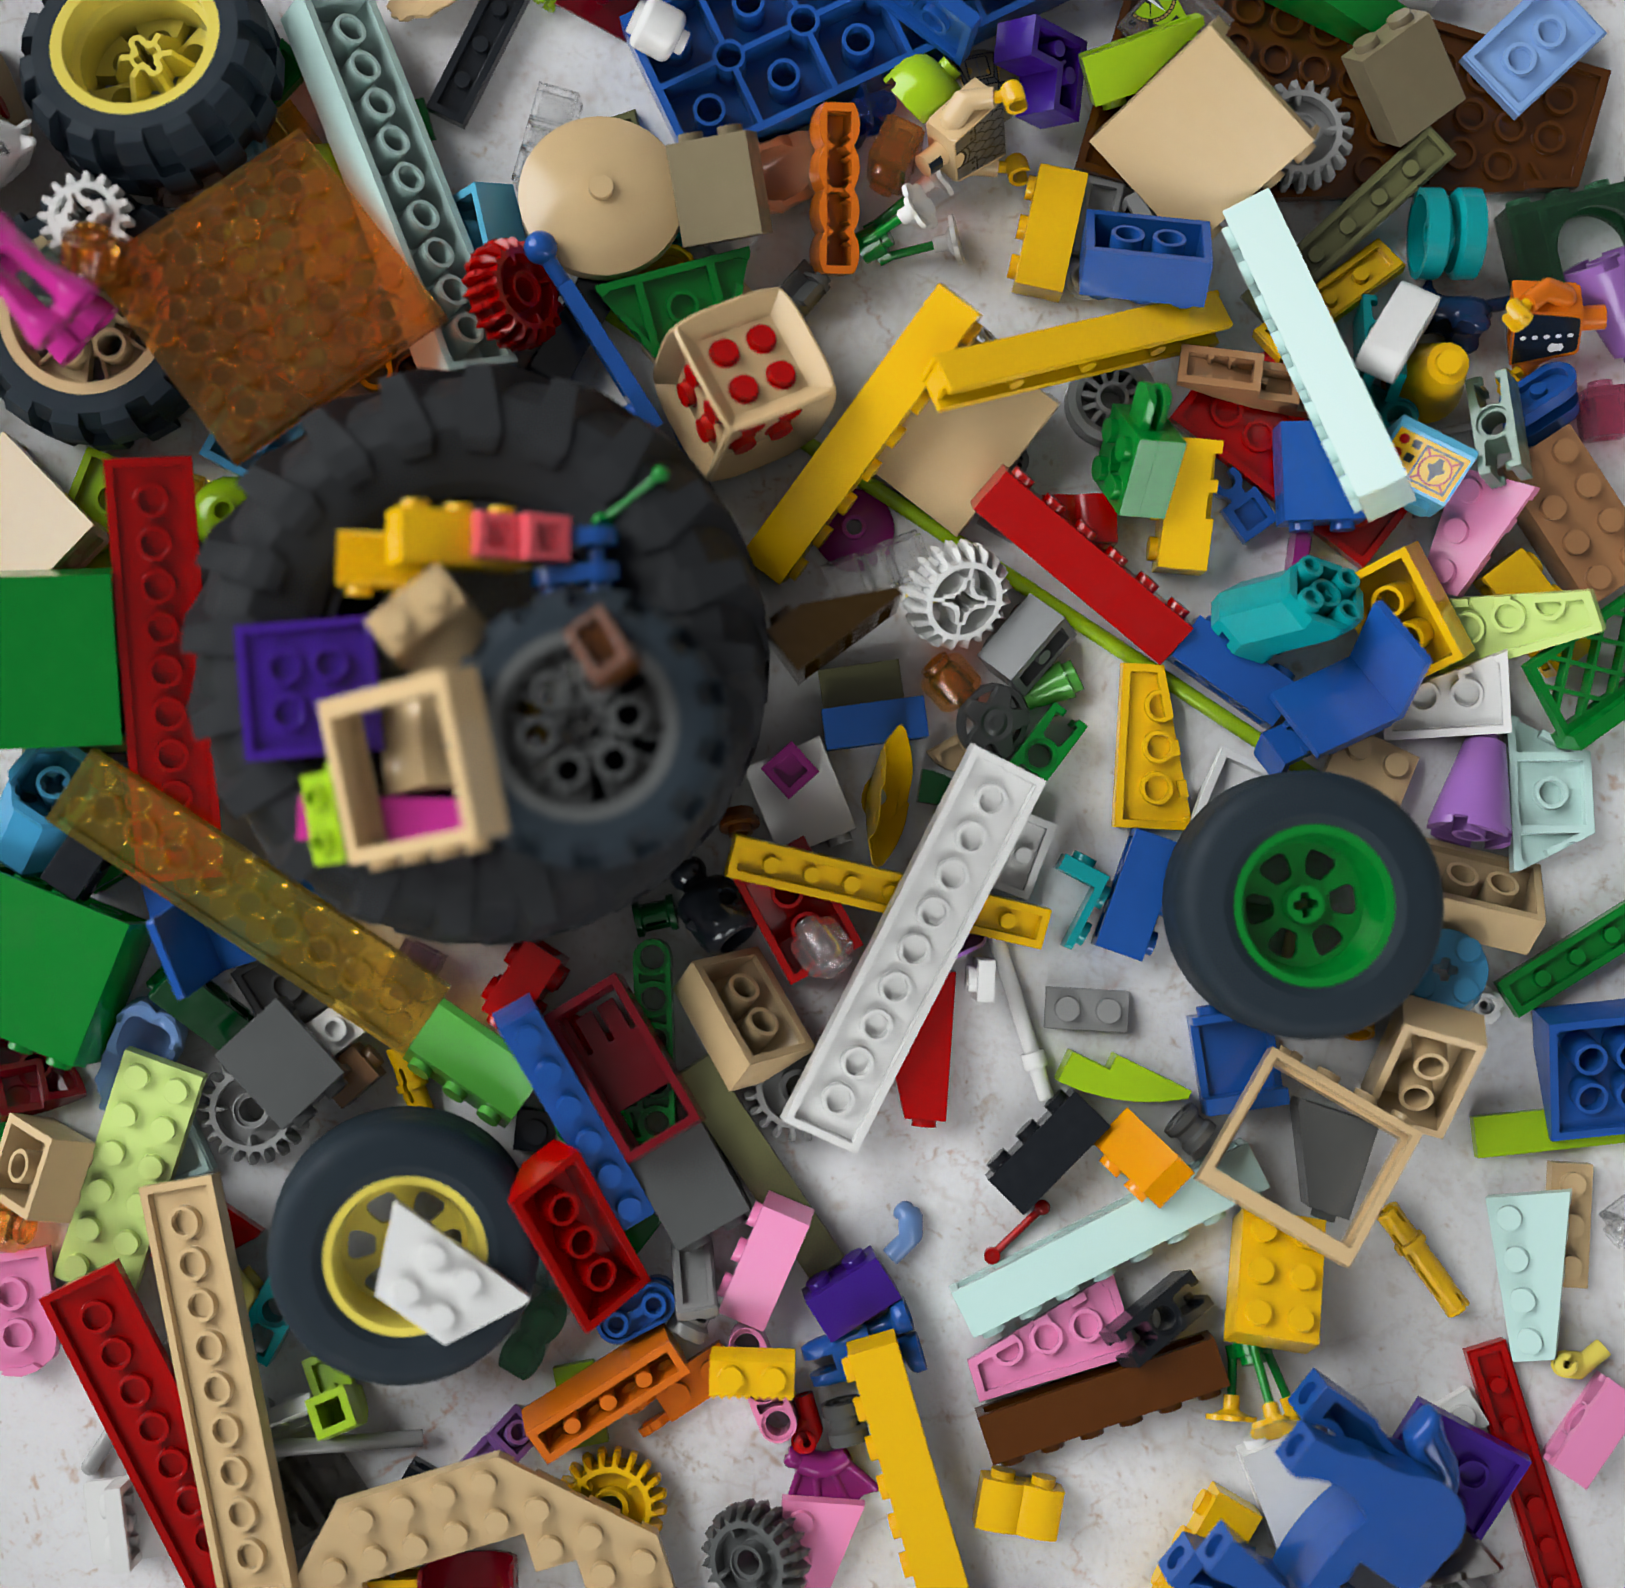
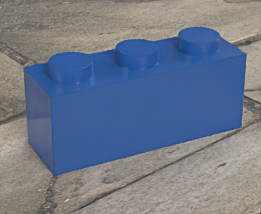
[1166,615,1295,729]
[1090,828,1177,961]

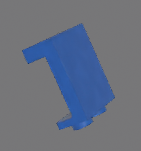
[1186,1004,1290,1117]

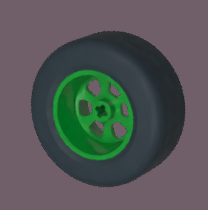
[1162,771,1444,1040]

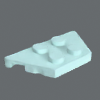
[1503,715,1595,873]

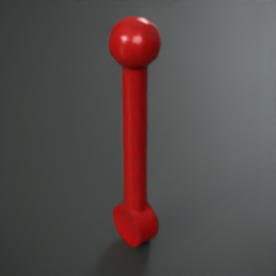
[984,1199,1050,1265]

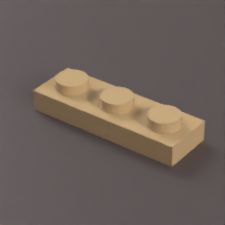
[1546,1160,1593,1289]

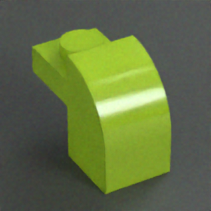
[301,1356,368,1441]

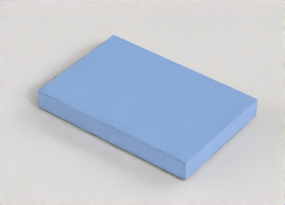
[1458,0,1607,120]

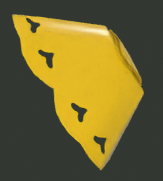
[861,724,913,868]

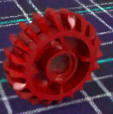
[461,236,564,352]

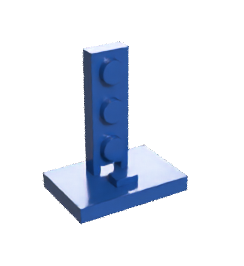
[874,0,982,66]

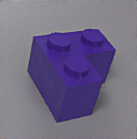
[993,14,1088,129]

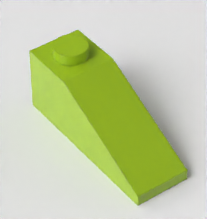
[1077,12,1205,110]

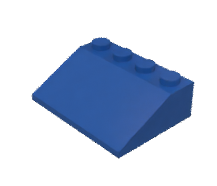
[1532,998,1625,1142]

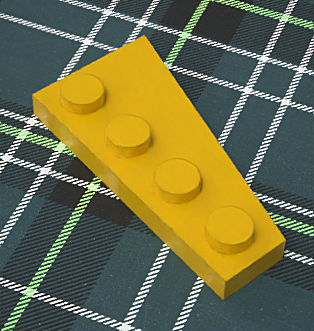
[1111,663,1191,830]

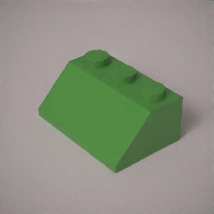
[403,997,534,1129]

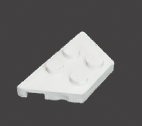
[375,1199,530,1345]

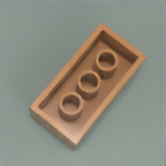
[1497,424,1625,602]

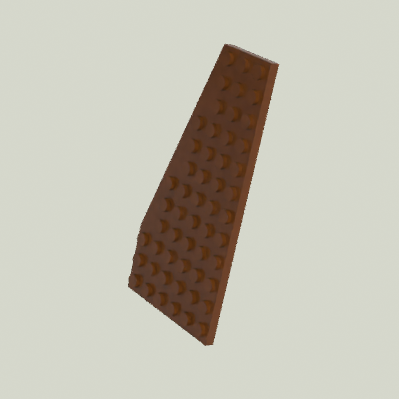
[1074,0,1611,202]

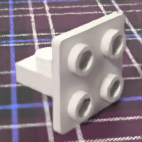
[83,1475,169,1574]

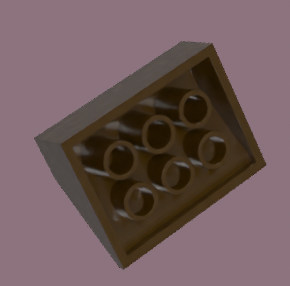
[766,587,902,685]

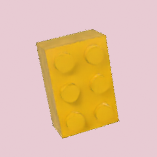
[1355,540,1475,677]
[1223,1208,1326,1354]

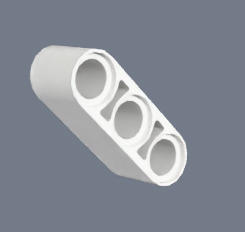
[1354,280,1441,385]

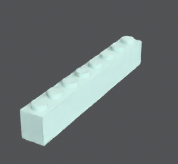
[949,1138,1270,1338]

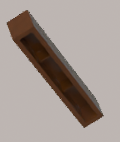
[975,1330,1230,1467]

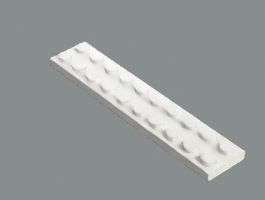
[780,742,1047,1154]

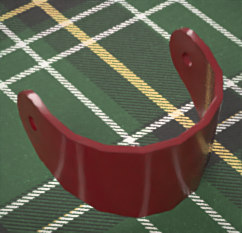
[417,1550,519,1588]

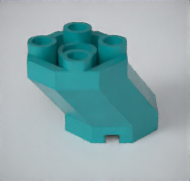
[1211,555,1364,664]

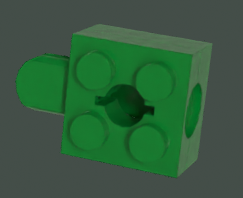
[1091,381,1187,519]

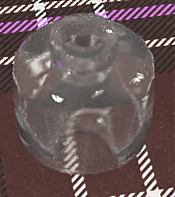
[791,915,853,980]

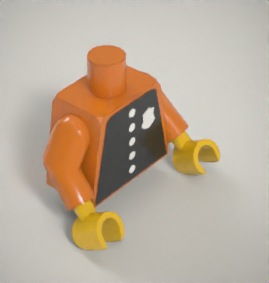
[1495,277,1607,395]

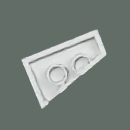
[1383,649,1512,741]

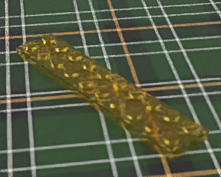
[45,748,451,1056]

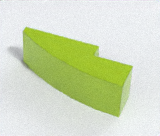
[1054,1048,1192,1102]

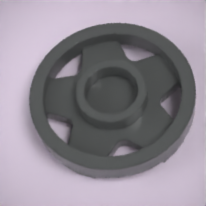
[956,683,1030,758]

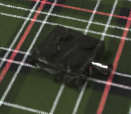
[277,1434,369,1552]

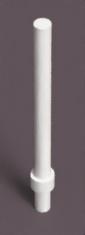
[988,892,1054,1101]

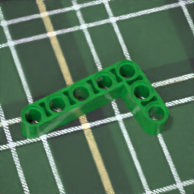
[555,938,677,1144]

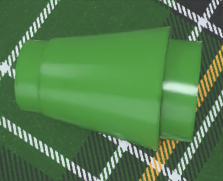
[1024,660,1084,710]

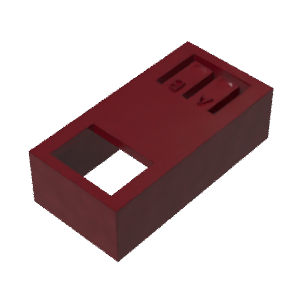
[543,972,707,1163]

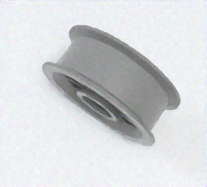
[1064,364,1155,447]

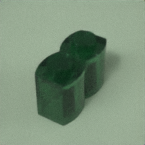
[499,1284,571,1381]

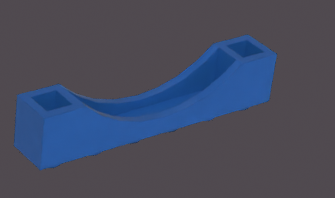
[492,993,656,1231]

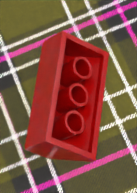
[507,1139,651,1334]

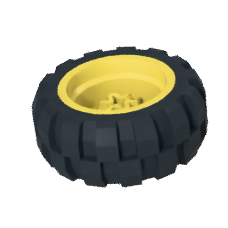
[19,0,285,198]

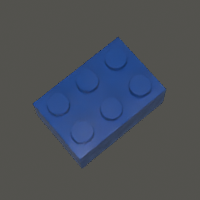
[1079,209,1213,309]

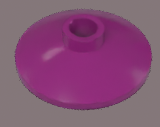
[818,489,894,570]

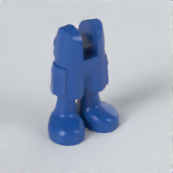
[801,1296,927,1387]

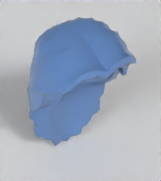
[94,995,188,1111]

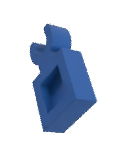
[1213,467,1276,544]

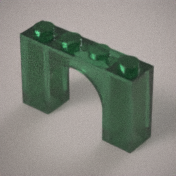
[1493,177,1625,291]

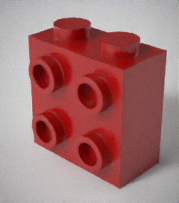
[480,939,571,1029]

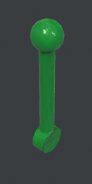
[592,465,669,526]

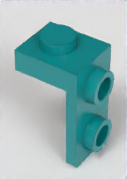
[1054,850,1111,950]

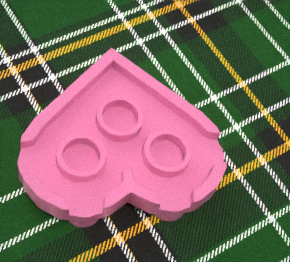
[0,1244,61,1377]

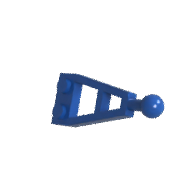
[524,231,664,428]

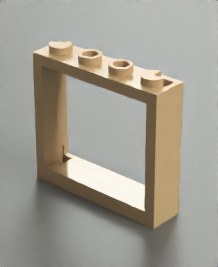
[317,665,511,871]
[1194,1045,1423,1267]

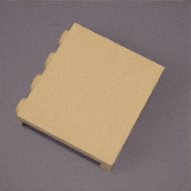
[1089,15,1320,239]
[876,338,1062,537]
[0,431,110,571]

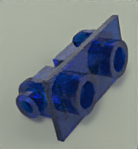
[851,82,897,149]

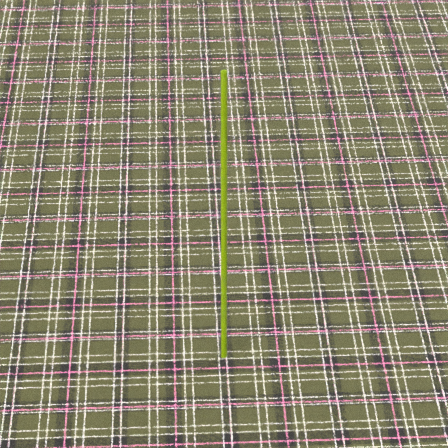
[605,310,1319,772]

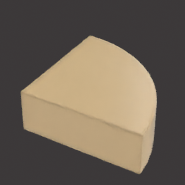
[926,734,966,772]

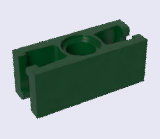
[146,965,254,1051]

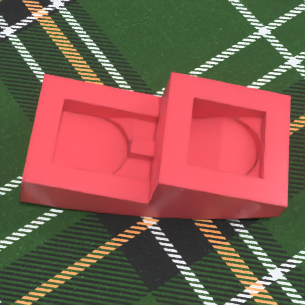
[471,510,571,563]

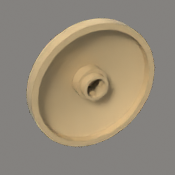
[518,116,680,281]

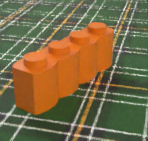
[809,102,860,276]

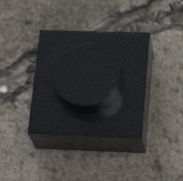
[513,1107,557,1152]

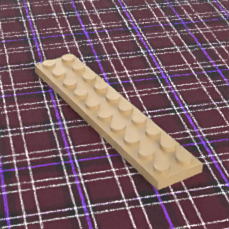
[139,1172,301,1588]

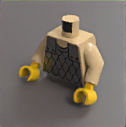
[915,77,1030,186]

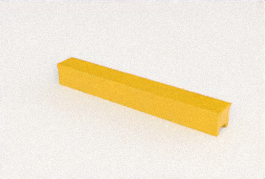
[920,290,1233,413]

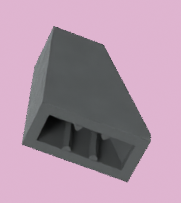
[1290,1095,1379,1223]

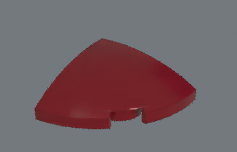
[0,1038,87,1123]

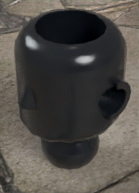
[669,855,757,955]

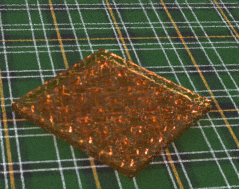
[88,127,448,466]

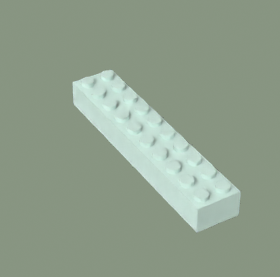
[280,0,518,372]

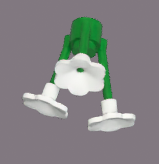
[855,170,964,266]

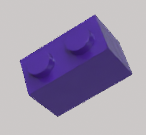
[801,1245,902,1343]

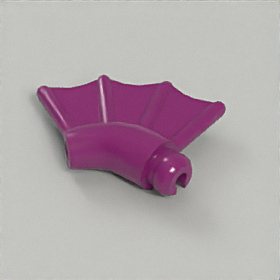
[783,1445,879,1499]

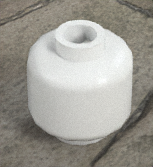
[625,0,690,62]

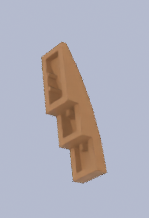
[1176,343,1310,419]

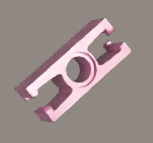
[1541,1370,1625,1490]

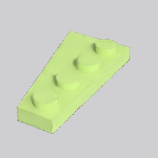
[1438,589,1606,674]

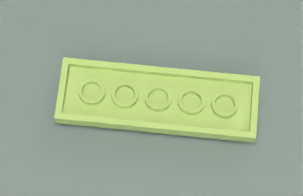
[53,1046,208,1293]

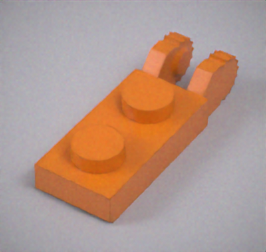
[628,1340,724,1438]

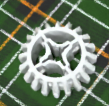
[901,538,1012,650]

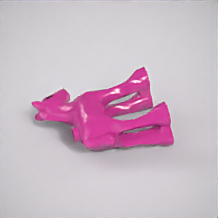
[0,209,119,367]

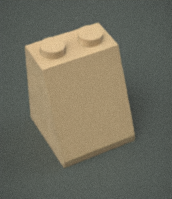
[364,563,491,698]

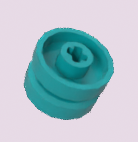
[1406,187,1488,280]

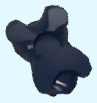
[1421,280,1510,355]

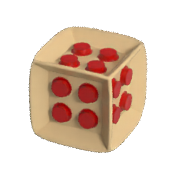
[653,287,836,482]

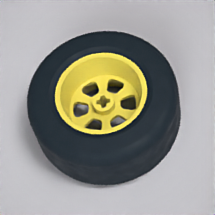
[267,1106,539,1386]

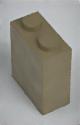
[1341,8,1466,147]
[665,123,773,248]

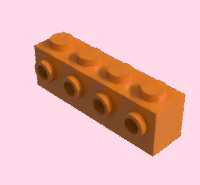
[521,1323,691,1465]

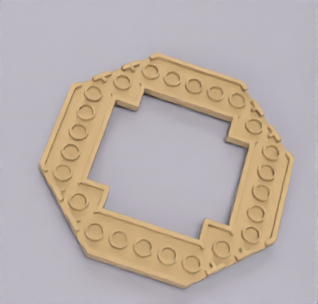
[298,1450,677,1588]

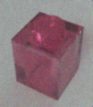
[1576,379,1625,444]

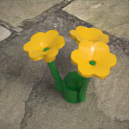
[1205,1342,1301,1440]

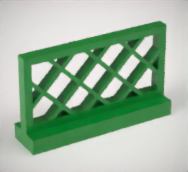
[1521,593,1625,751]

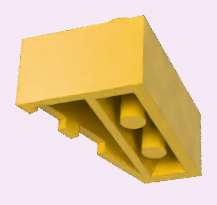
[1146,437,1224,576]

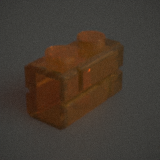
[866,113,925,197]

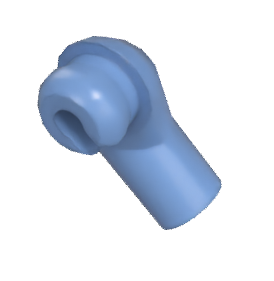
[883,1201,923,1264]

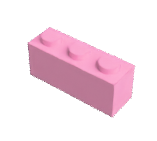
[717,1190,815,1332]

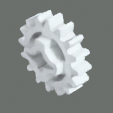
[37,171,136,268]

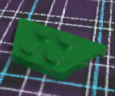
[594,246,751,358]

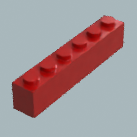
[970,464,1194,665]

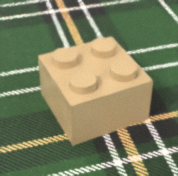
[0,1113,96,1223]

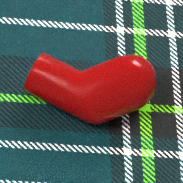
[791,1390,823,1455]

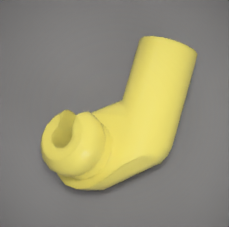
[1551,1339,1611,1380]

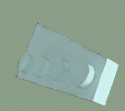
[1485,1188,1572,1362]

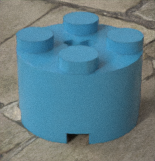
[1410,929,1489,1011]

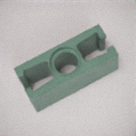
[1465,368,1533,489]

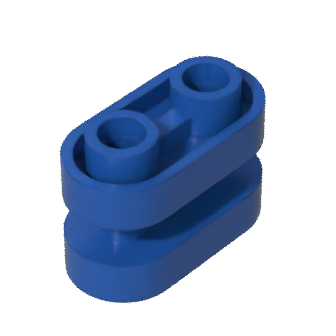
[1499,362,1580,447]
[530,525,621,594]
[596,1274,675,1344]

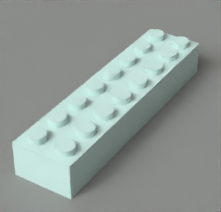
[1221,187,1416,522]

